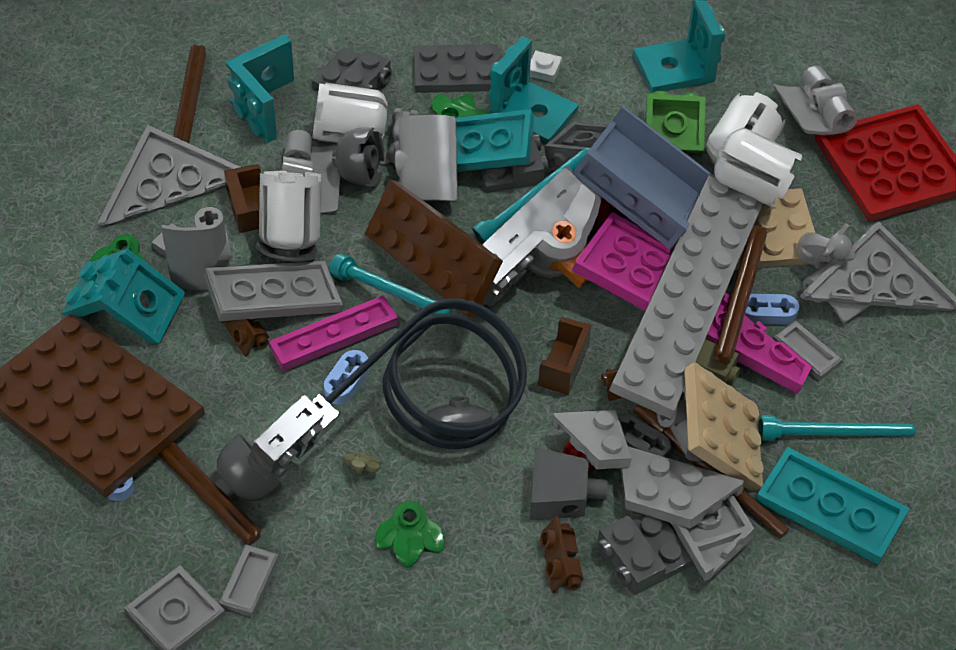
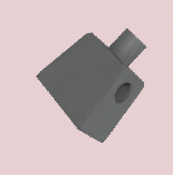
[530,448,608,520]

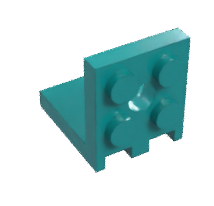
[633,0,725,94]
[226,34,295,143]
[488,36,579,145]
[62,248,185,345]

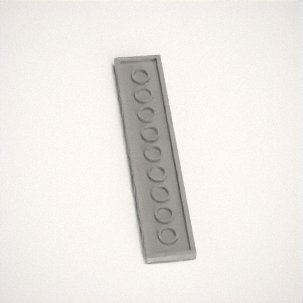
[609,175,763,419]

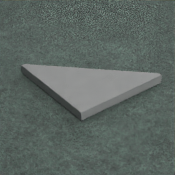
[98,125,240,228]
[800,221,956,311]

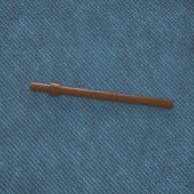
[633,404,789,539]

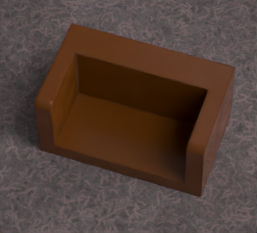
[224,164,261,233]
[538,317,591,395]

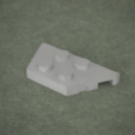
[621,447,744,529]
[671,494,754,581]

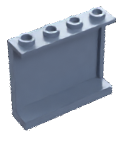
[572,106,716,249]

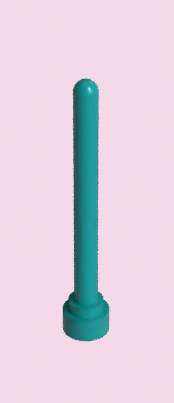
[472,148,590,244]
[329,253,451,314]
[758,415,916,442]

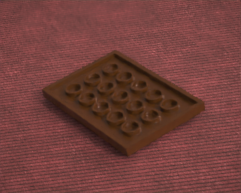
[0,314,205,498]

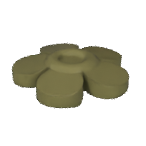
[342,452,380,475]

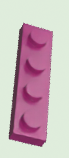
[269,295,398,372]

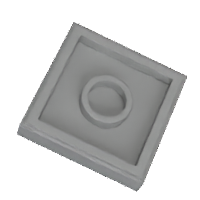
[124,565,226,650]

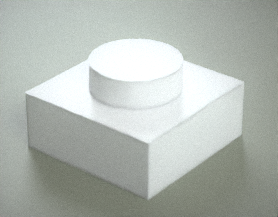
[530,51,562,83]

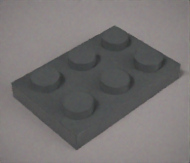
[414,44,499,92]

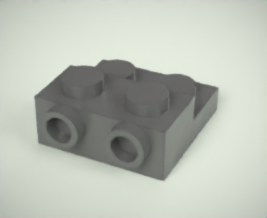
[311,47,392,90]
[544,122,608,171]
[478,134,548,193]
[597,514,693,595]

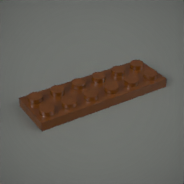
[365,180,503,318]

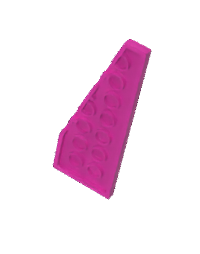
[572,212,812,394]

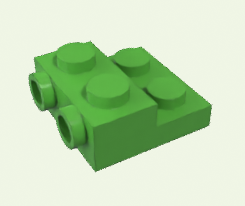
[645,91,706,155]

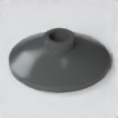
[256,239,318,264]
[426,396,492,427]

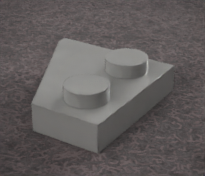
[552,410,632,469]

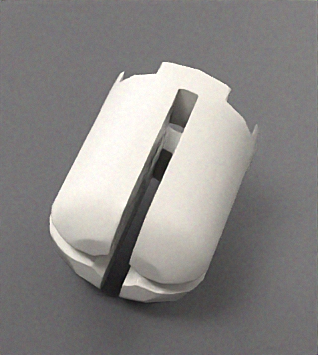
[312,83,388,144]
[707,92,785,164]
[714,128,802,209]
[259,171,321,250]

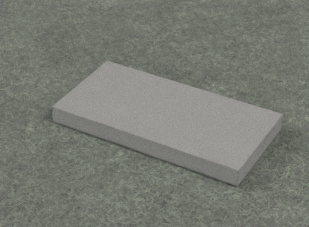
[204,261,343,321]

